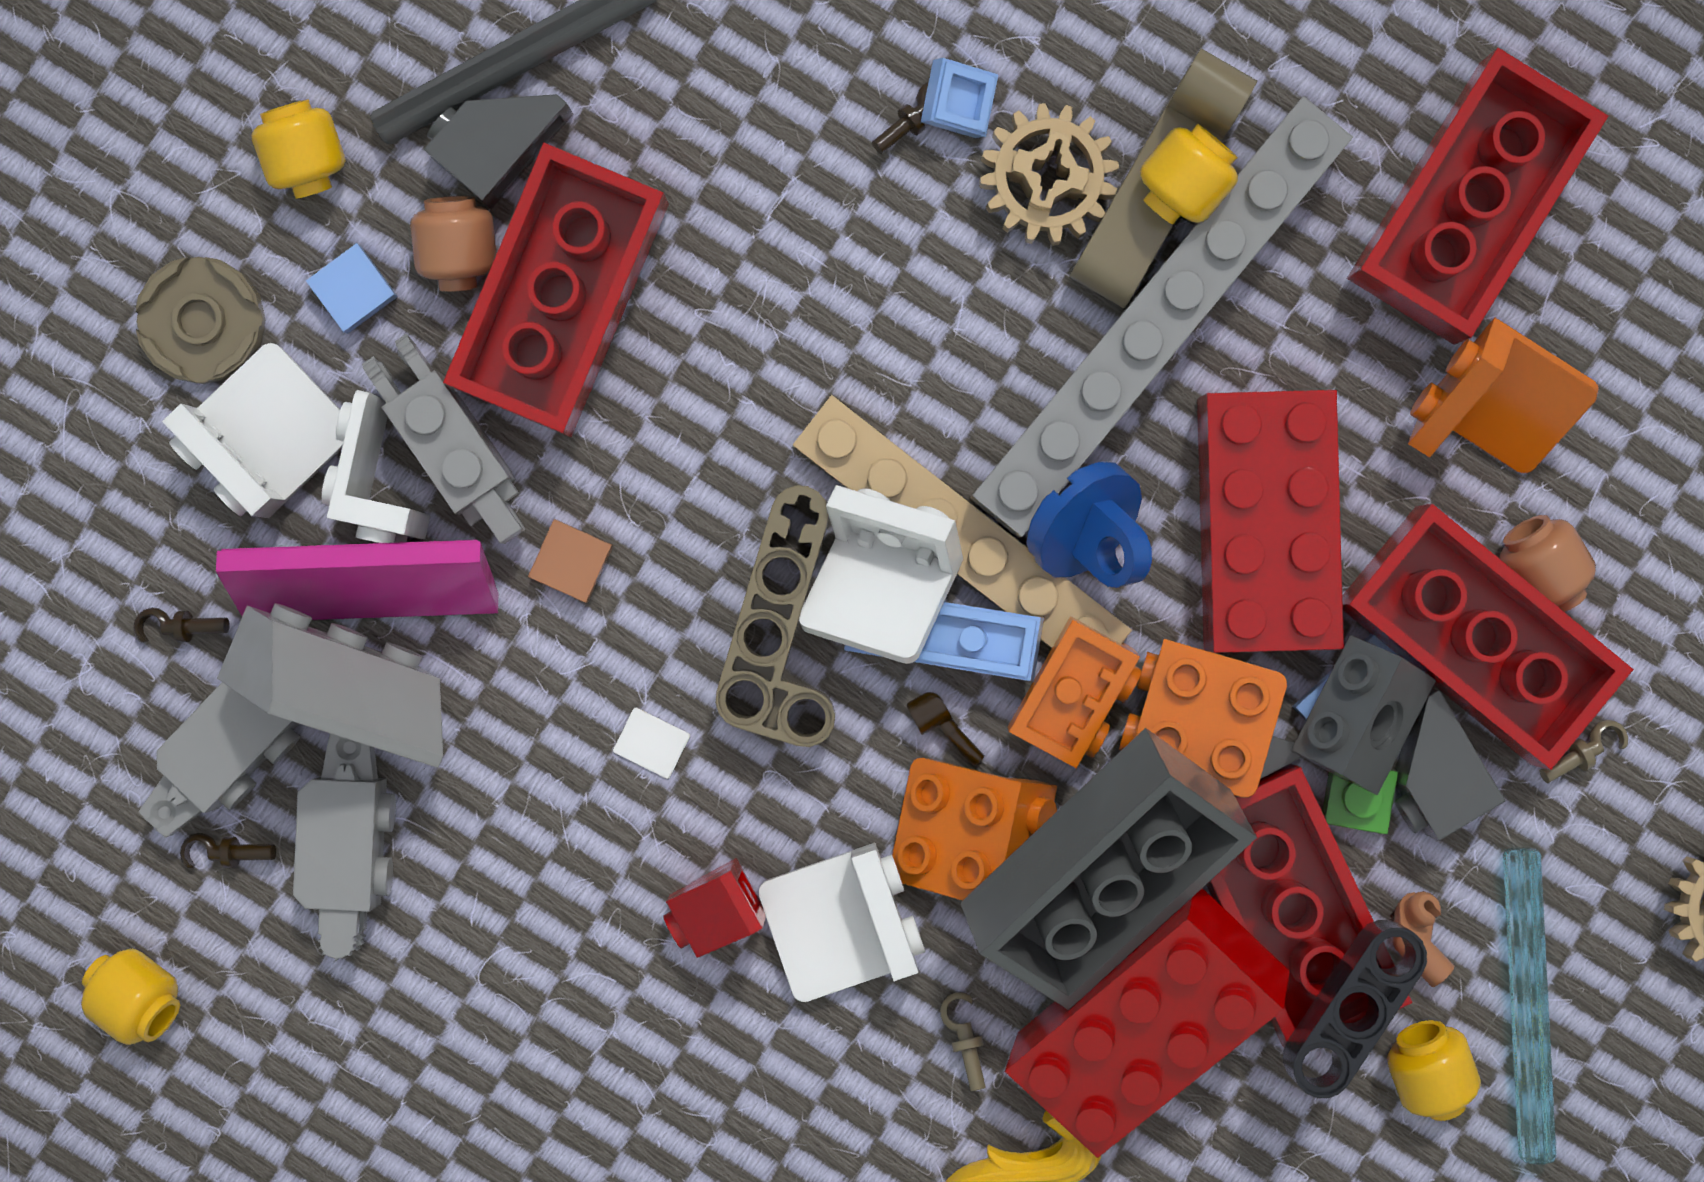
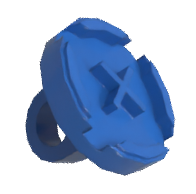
[1026,462,1152,588]

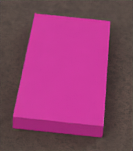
[216,540,499,620]

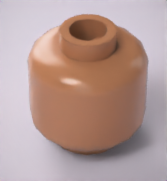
[410,196,496,291]
[1499,515,1596,612]

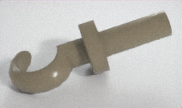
[1539,720,1628,783]
[940,992,986,1092]

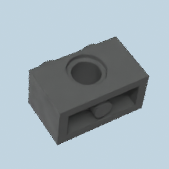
[1291,635,1436,795]

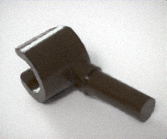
[906,692,985,766]

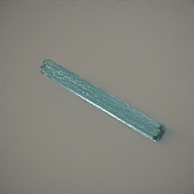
[1503,847,1557,1165]

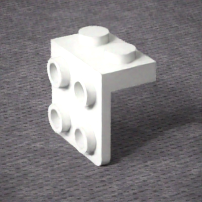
[162,343,343,518]
[322,390,430,543]
[799,485,963,664]
[759,843,926,1002]

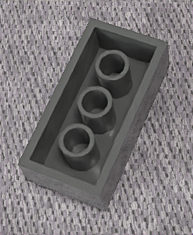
[960,728,1257,1010]

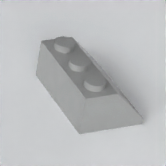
[217,603,443,768]

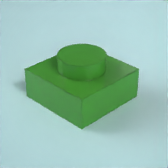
[1322,770,1398,834]

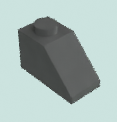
[424,94,573,209]
[1394,689,1506,841]

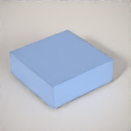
[921,58,998,138]
[306,243,398,334]

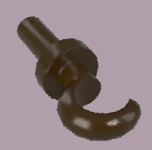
[872,82,929,154]
[133,607,230,643]
[180,833,276,869]

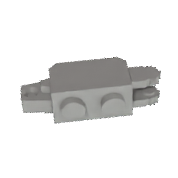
[362,333,526,544]
[138,682,300,837]
[293,734,396,961]

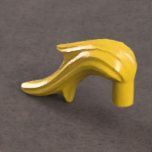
[946,1111,1102,1182]

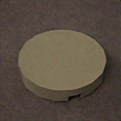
[135,257,266,384]

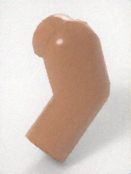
[1392,891,1455,987]

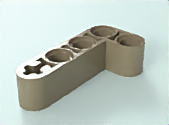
[1069,48,1258,309]
[715,485,836,747]

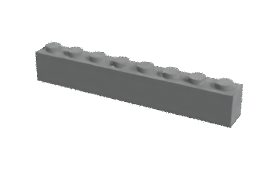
[969,96,1353,539]

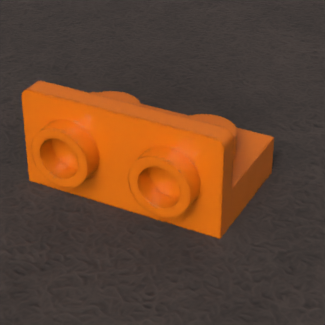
[1007,616,1142,768]

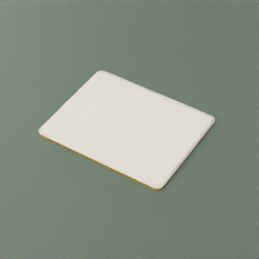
[613,708,690,779]

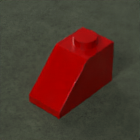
[663,858,766,958]

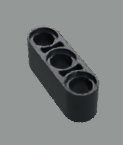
[1283,920,1427,1098]

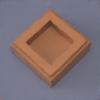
[528,519,614,603]

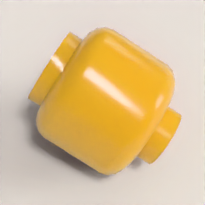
[251,99,345,199]
[1140,124,1238,225]
[81,948,180,1045]
[1387,1020,1481,1121]

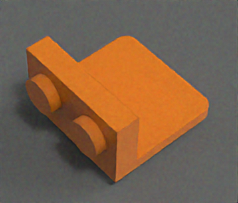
[1408,317,1599,473]
[1119,639,1287,798]
[892,758,1057,900]

